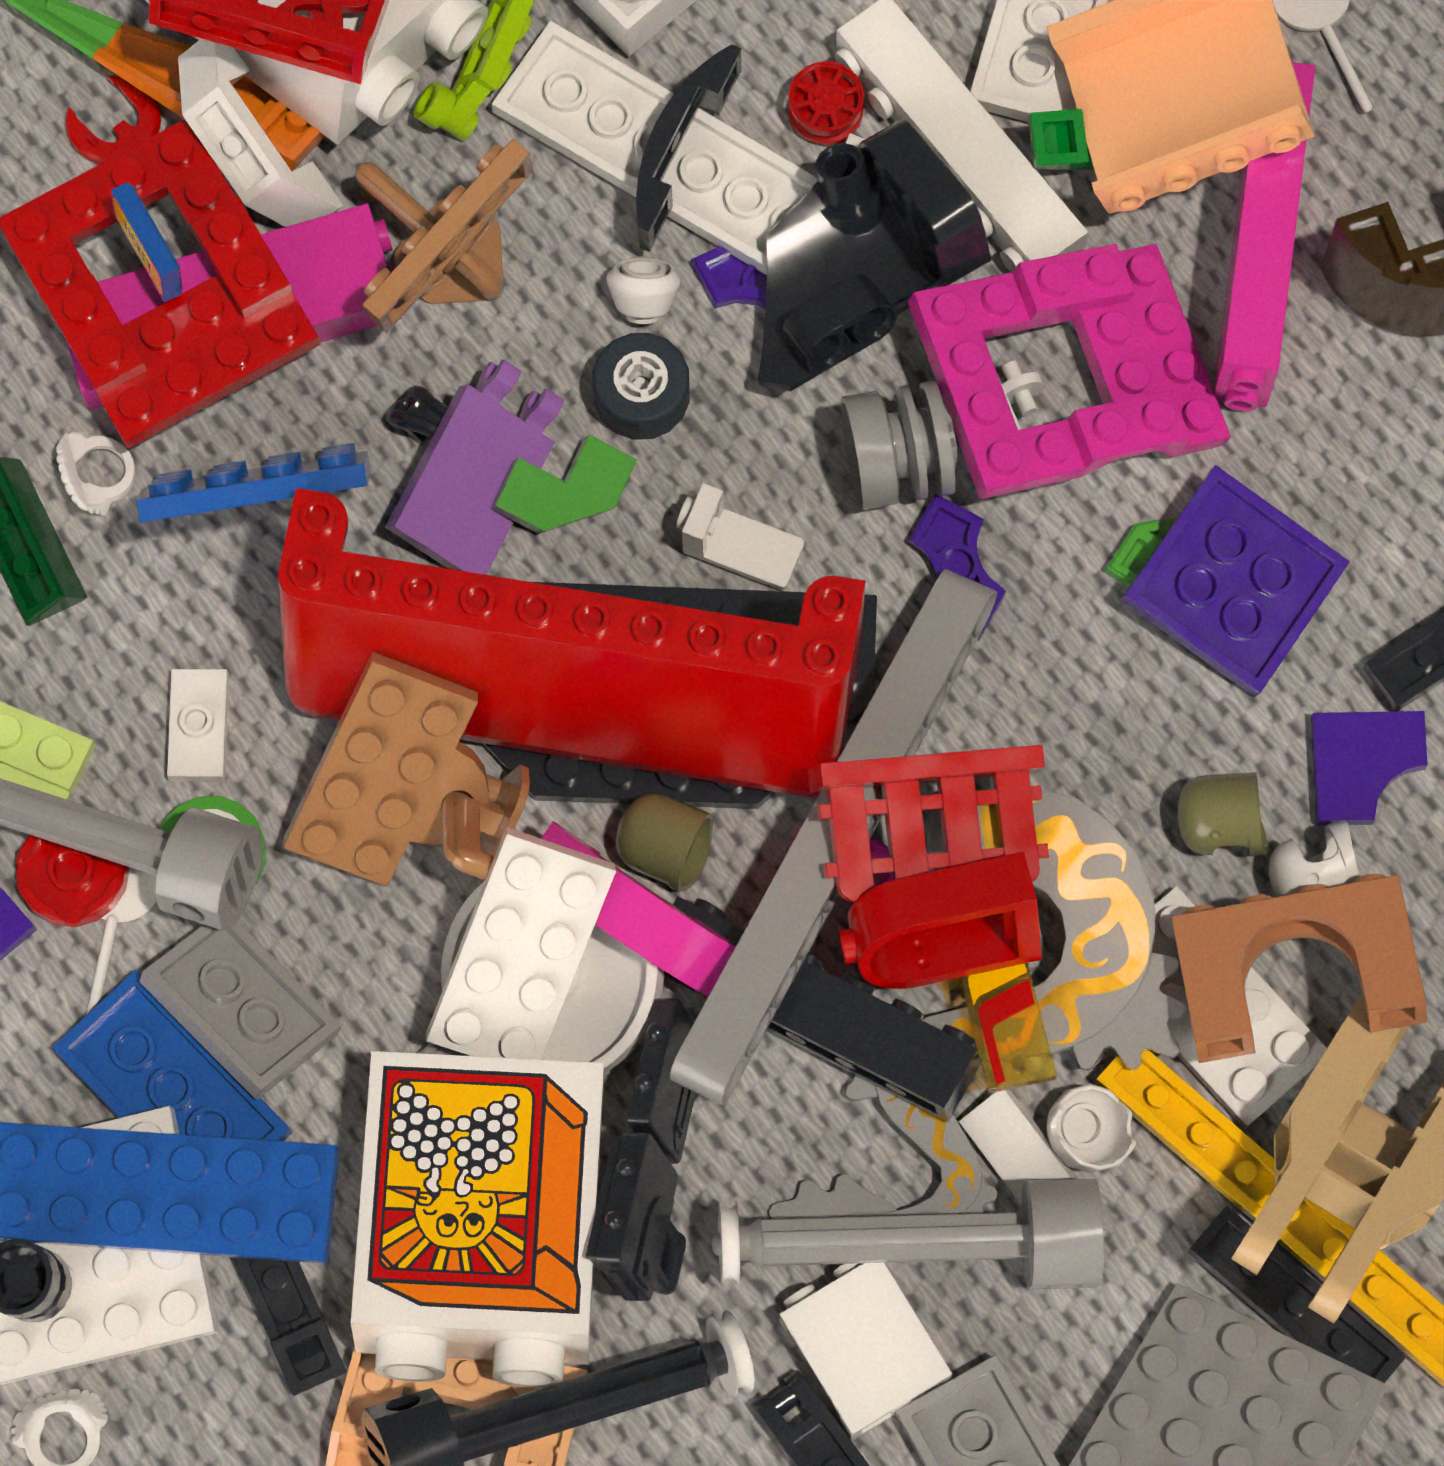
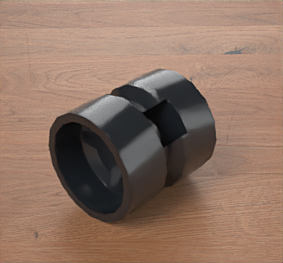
[0,1239,72,1323]

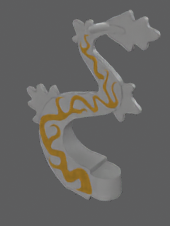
[769,790,1186,1265]

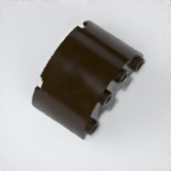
[1320,202,1444,336]

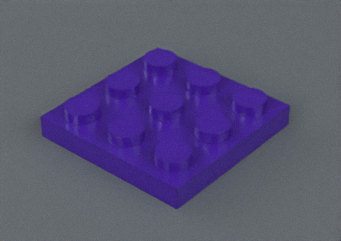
[1120,465,1350,697]

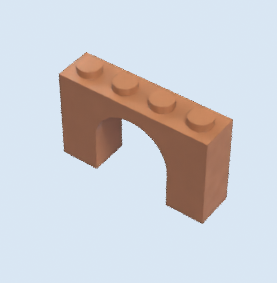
[1171,874,1427,1063]

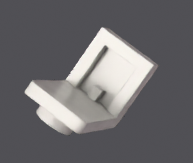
[676,483,804,590]

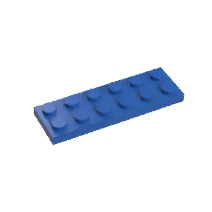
[0,1122,340,1264]

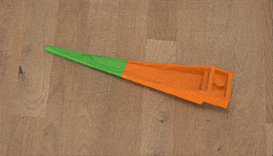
[4,0,325,171]

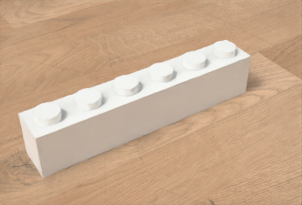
[834,0,1088,273]

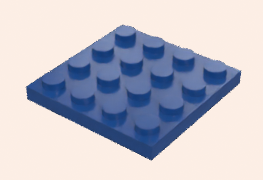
[136,443,371,523]

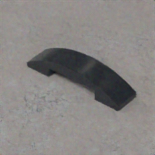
[636,44,742,252]
[233,1257,347,1396]

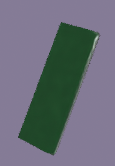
[0,457,88,626]

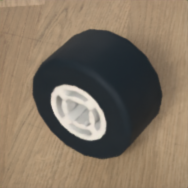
[592,333,690,440]

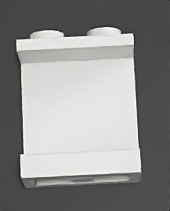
[779,1263,952,1441]

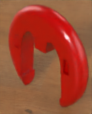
[65,76,161,164]

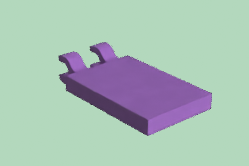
[385,359,564,575]

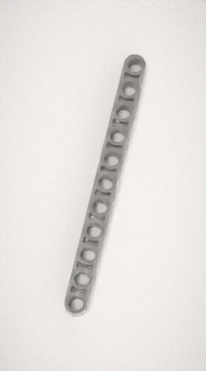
[670,569,997,1105]

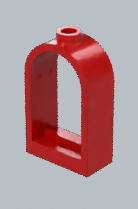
[838,851,1042,989]

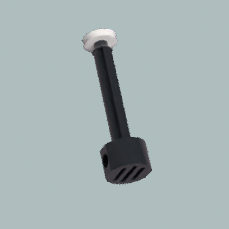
[361,1310,755,1466]

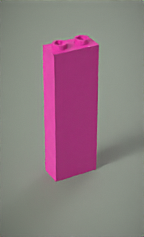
[1213,62,1316,411]
[66,203,402,410]

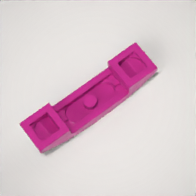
[541,821,736,997]

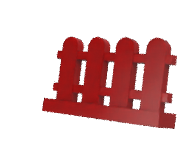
[808,744,1049,902]

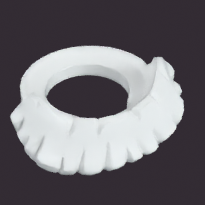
[56,431,136,516]
[11,1389,108,1466]

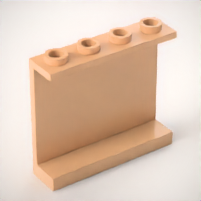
[1047,0,1315,214]

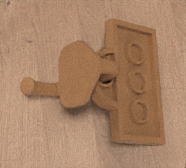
[356,138,533,334]
[283,651,530,887]

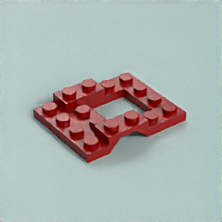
[0,119,321,449]

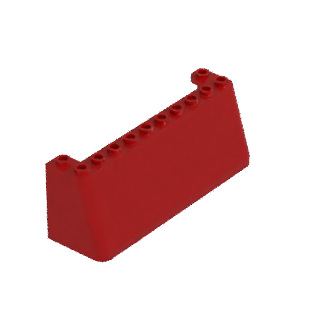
[278,488,866,797]

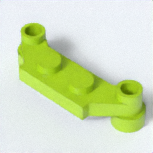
[414,0,534,141]

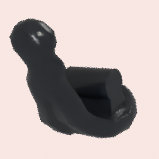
[386,385,448,444]

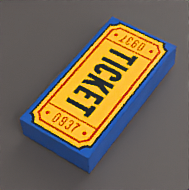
[111,182,183,303]

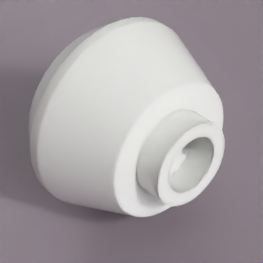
[606,258,681,324]

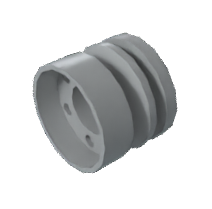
[841,380,958,511]

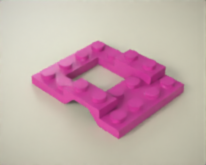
[907,243,1231,499]

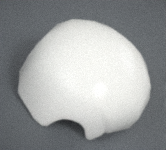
[1047,1084,1136,1173]

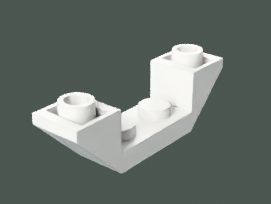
[178,39,343,227]

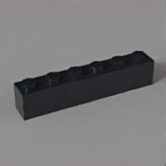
[664,896,981,1123]

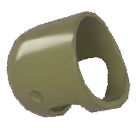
[1177,772,1268,856]
[616,793,713,892]

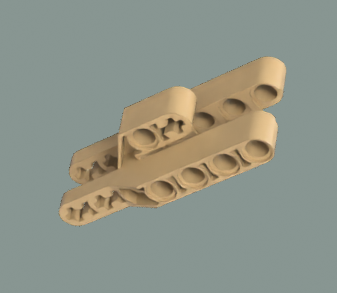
[1231,993,1444,1323]

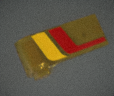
[946,963,1057,1093]

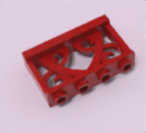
[149,0,389,85]

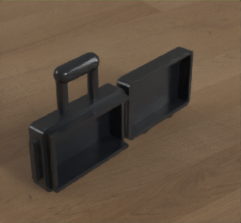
[585,998,696,1301]

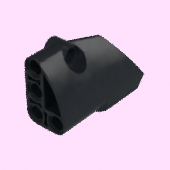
[757,118,991,391]

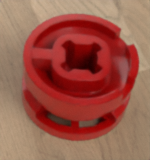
[788,61,864,147]

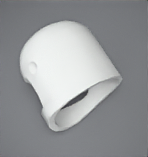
[1268,820,1360,897]

